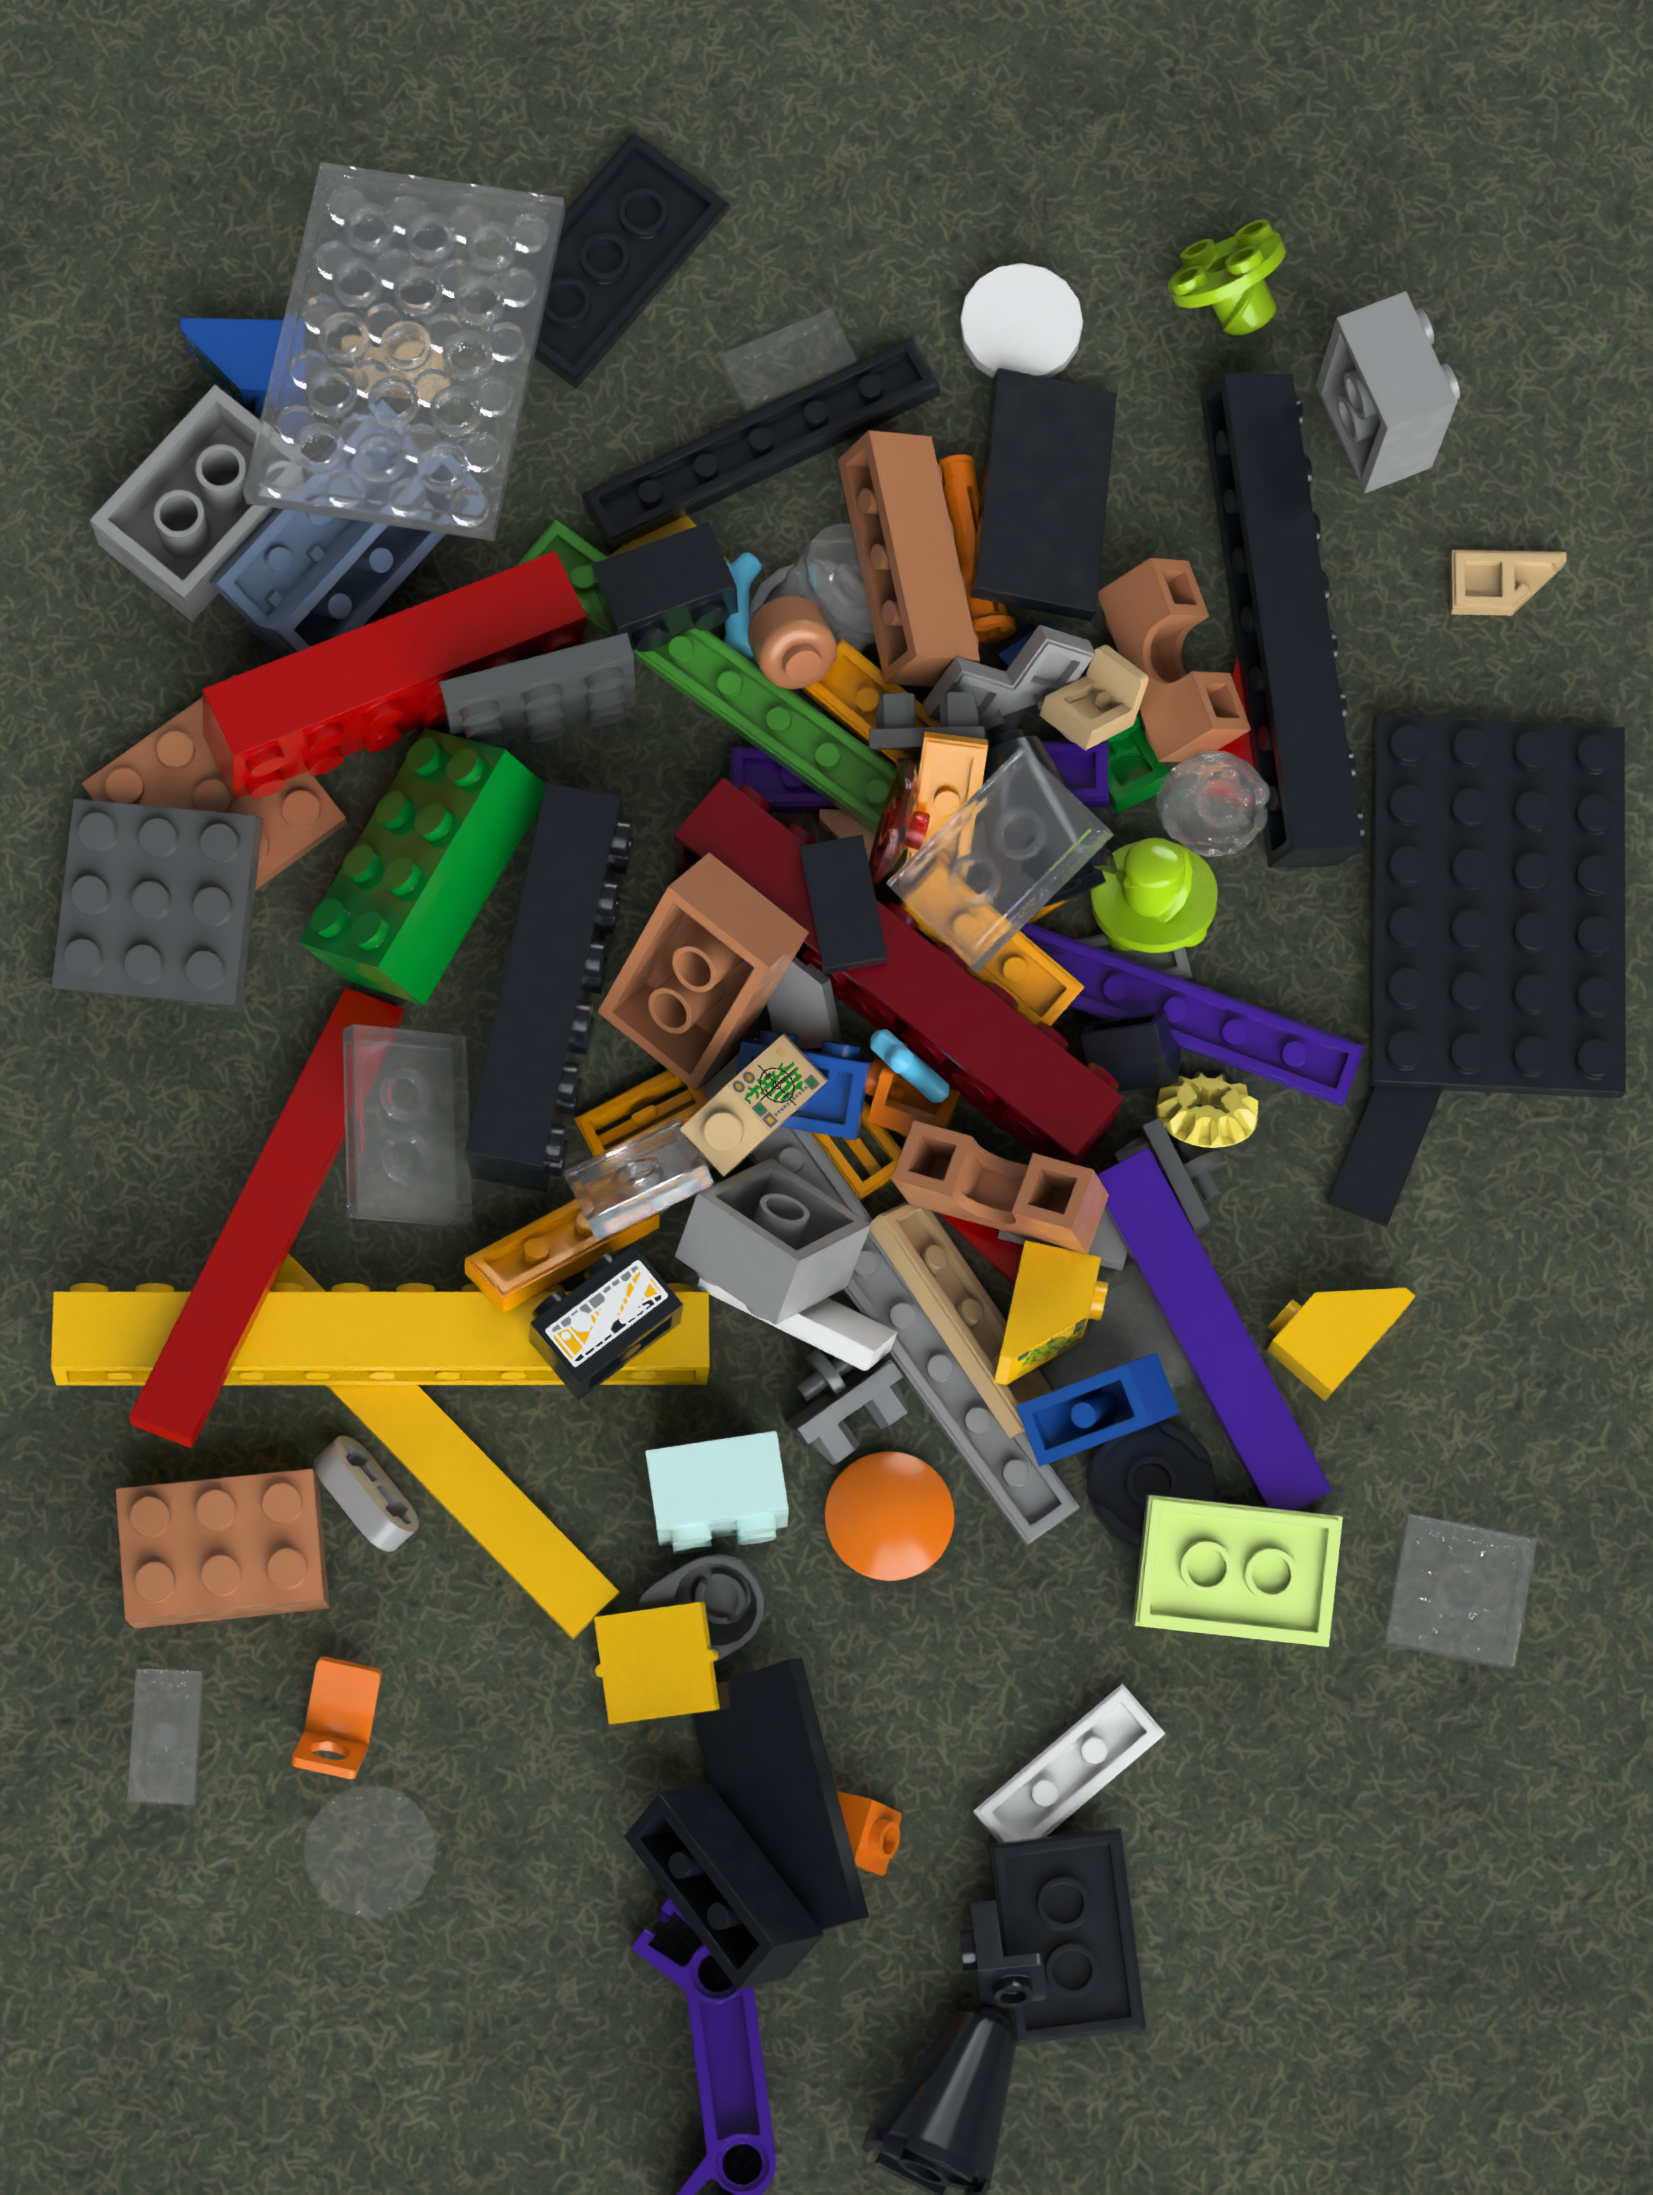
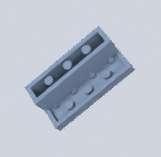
[209,401,484,657]

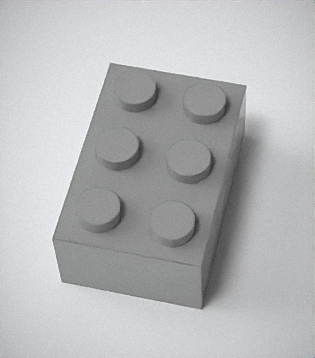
[1315,291,1460,494]
[90,385,311,622]

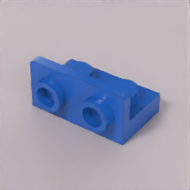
[736,1030,874,1140]

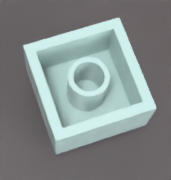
[645,1431,789,1554]

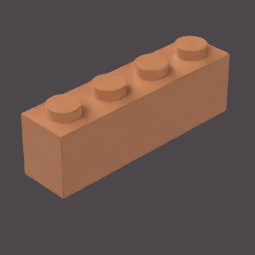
[838,430,980,687]

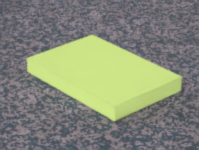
[1132,1494,1343,1647]

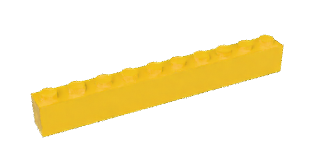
[51,1283,710,1386]

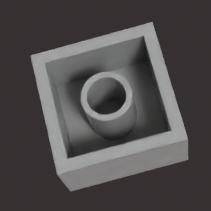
[675,1158,871,1325]

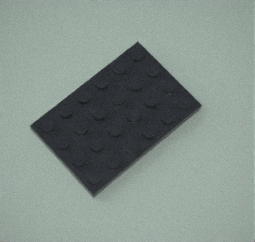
[1369,715,1626,1098]

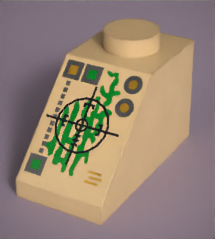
[680,1033,829,1176]

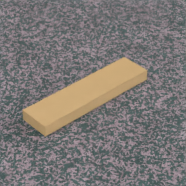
[870,1201,1053,1439]

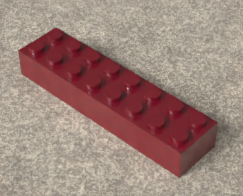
[674,778,1124,1166]

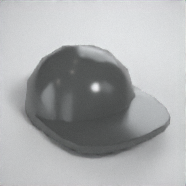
[636,1553,766,1663]

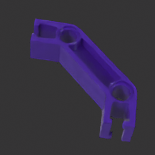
[631,1898,776,2195]

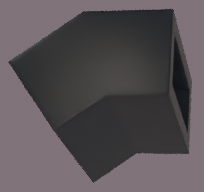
[1080,1010,1181,1092]

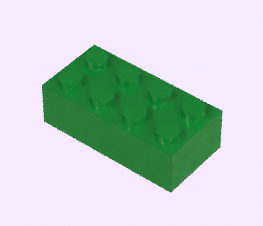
[298,728,545,1006]

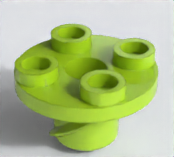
[1168,219,1286,336]
[1091,838,1218,953]

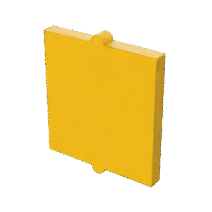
[594,1601,720,1725]

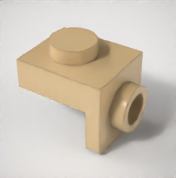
[1039,645,1149,751]

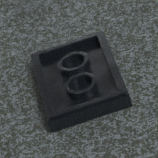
[988,1827,1146,2045]

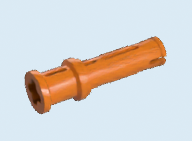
[938,454,1017,645]

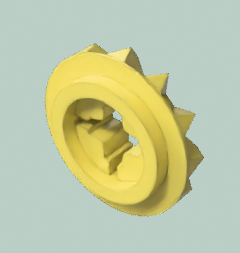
[1156,1071,1258,1148]

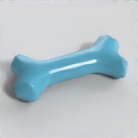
[723,553,762,666]
[870,1029,950,1103]

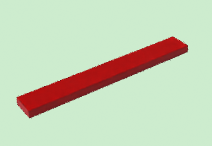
[129,987,404,1448]

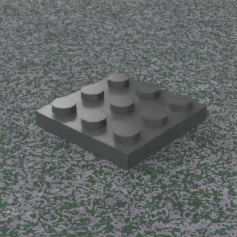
[439,633,636,749]
[51,799,263,1008]

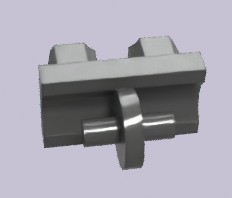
[869,692,986,777]
[1111,1118,1227,1237]
[785,1349,909,1465]

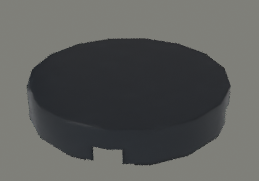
[1087,1420,1216,1547]

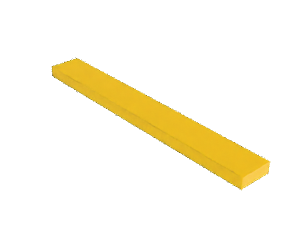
[273,1253,620,1640]

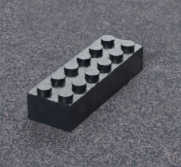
[465,782,634,1193]

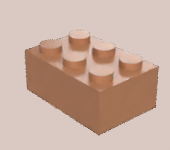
[598,853,809,1092]
[116,1469,330,1629]

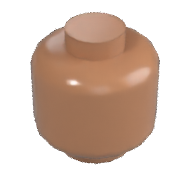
[748,595,837,690]

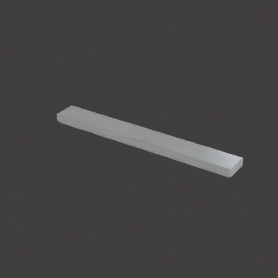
[746,1127,1080,1546]

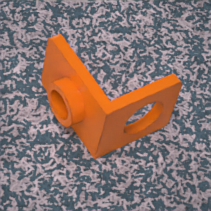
[291,1656,382,1779]

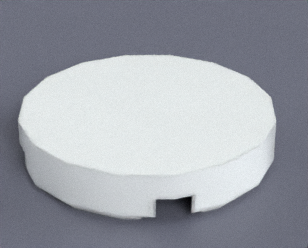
[960,263,1083,379]

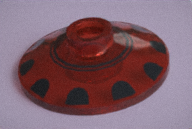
[869,759,930,885]

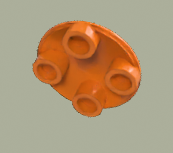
[825,1451,954,1581]

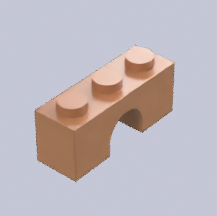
[1098,558,1251,763]
[891,1120,1109,1254]

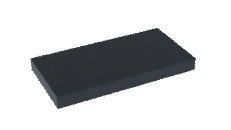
[480,132,729,389]
[970,368,1117,621]
[692,1658,869,1932]

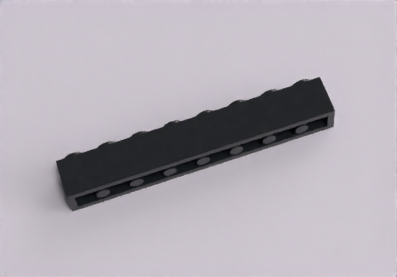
[1200,373,1365,868]

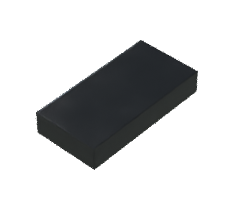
[799,835,888,975]

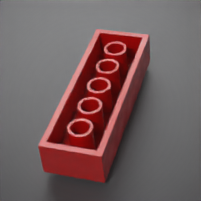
[202,551,587,801]

